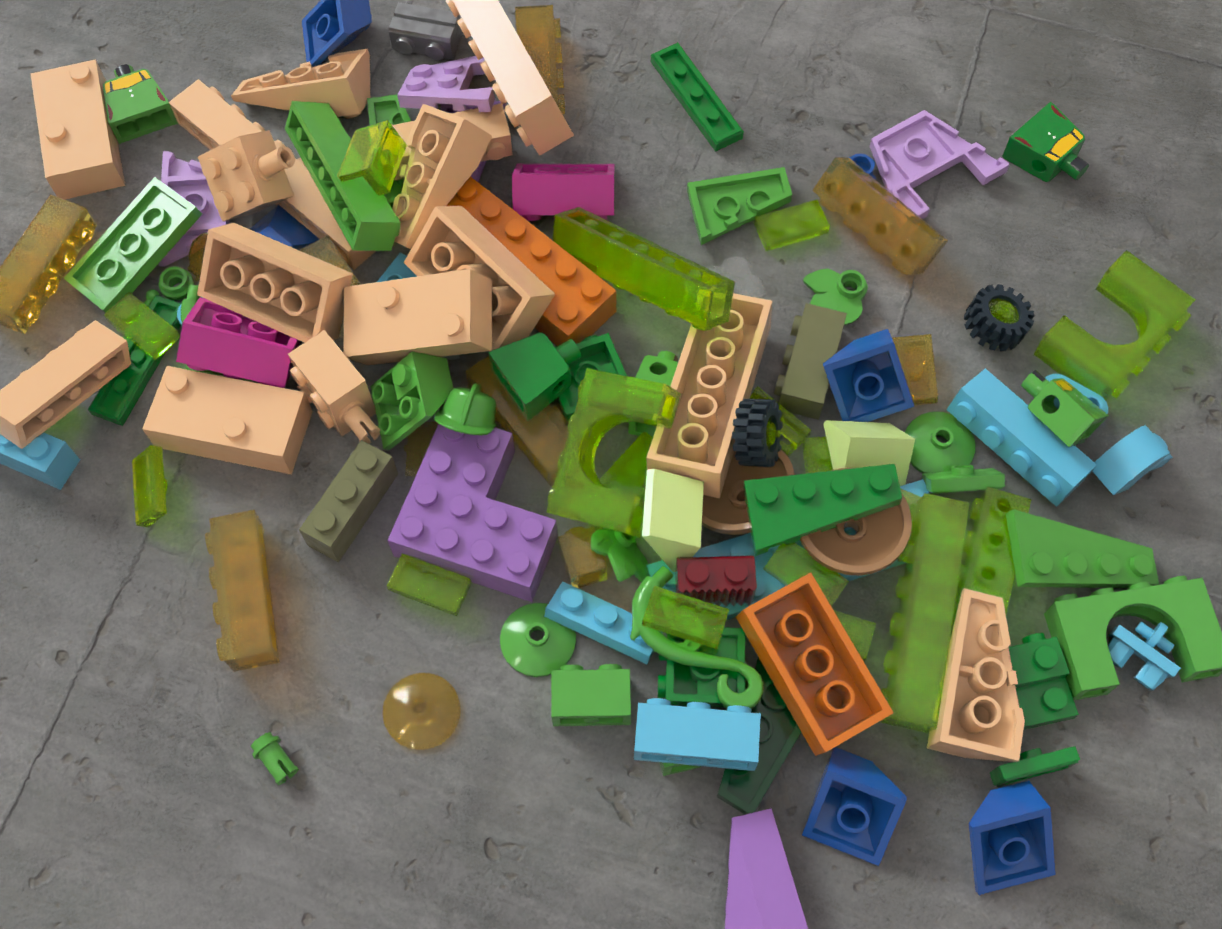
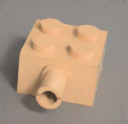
[198,130,295,222]
[288,330,380,444]

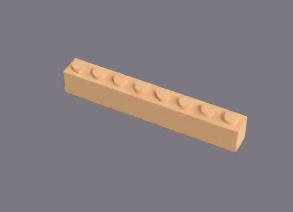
[169,79,376,270]

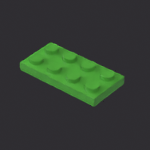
[64,177,202,317]

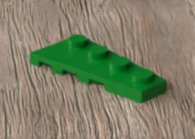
[743,464,902,556]

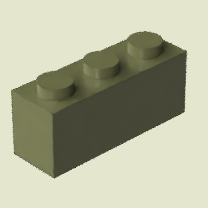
[774,303,847,420]
[299,440,398,563]

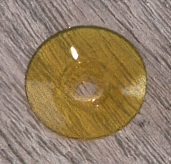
[383,673,461,750]

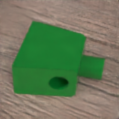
[489,333,582,421]

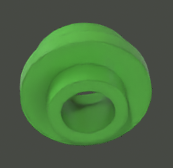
[159,266,194,300]

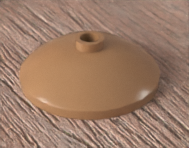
[702,450,795,535]
[800,468,912,576]

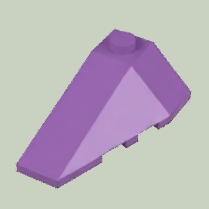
[725,808,808,929]

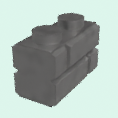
[389,2,462,60]

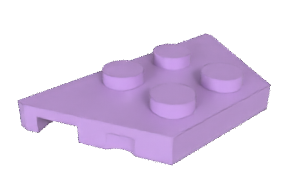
[159,151,230,266]

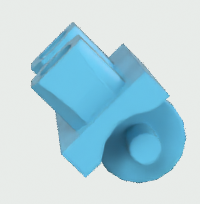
[1108,621,1181,690]

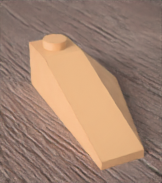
[231,48,371,119]
[392,104,492,249]
[927,588,1025,762]

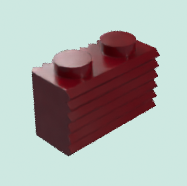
[675,556,757,608]

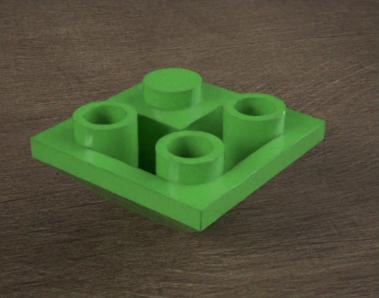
[370,351,453,450]

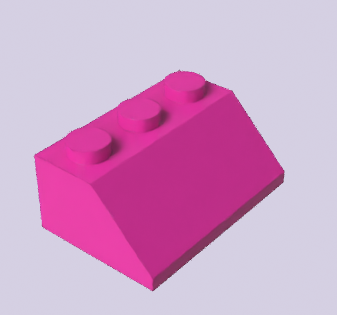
[512,163,615,221]
[176,297,300,388]

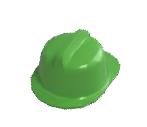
[434,383,497,435]

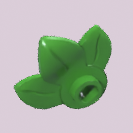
[803,269,868,326]
[590,521,650,582]

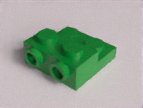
[557,333,631,421]
[657,625,745,707]
[1008,632,1079,730]

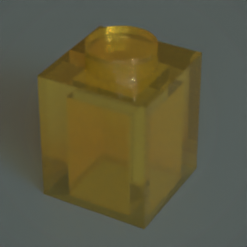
[558,526,608,588]

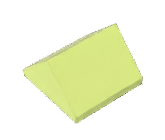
[823,420,915,486]
[642,469,704,572]

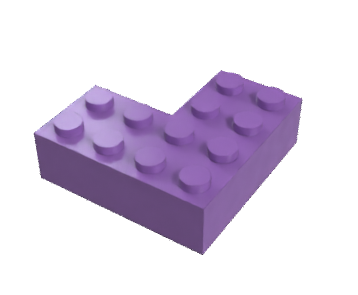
[387,424,558,602]

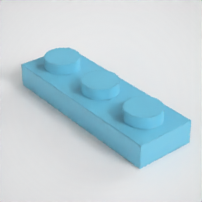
[544,581,665,665]

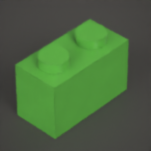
[551,664,631,726]

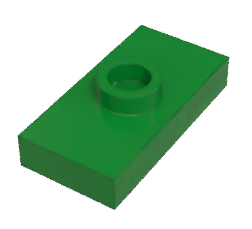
[989,746,1080,787]

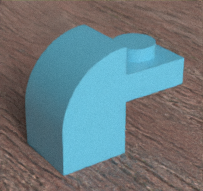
[1092,425,1173,495]

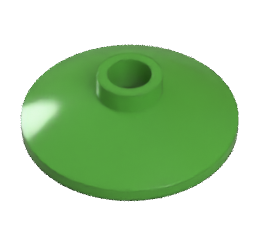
[905,412,975,473]
[500,603,576,677]

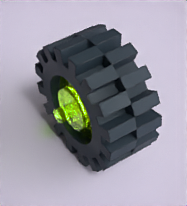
[964,284,1035,351]
[732,399,783,467]

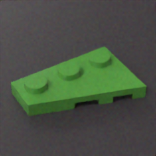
[687,167,792,245]

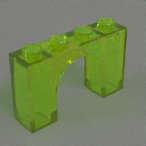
[1034,250,1196,401]
[546,368,681,538]

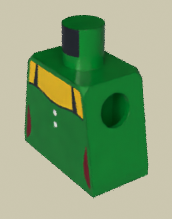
[1002,102,1089,182]

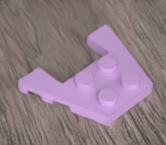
[397,56,495,112]
[870,110,1009,230]

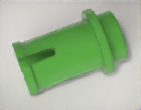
[251,732,299,785]

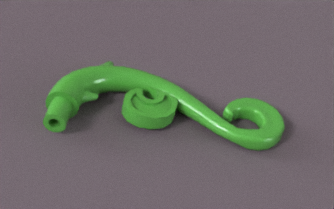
[630,566,763,709]

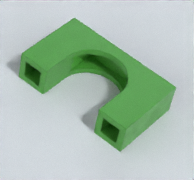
[1044,576,1222,700]

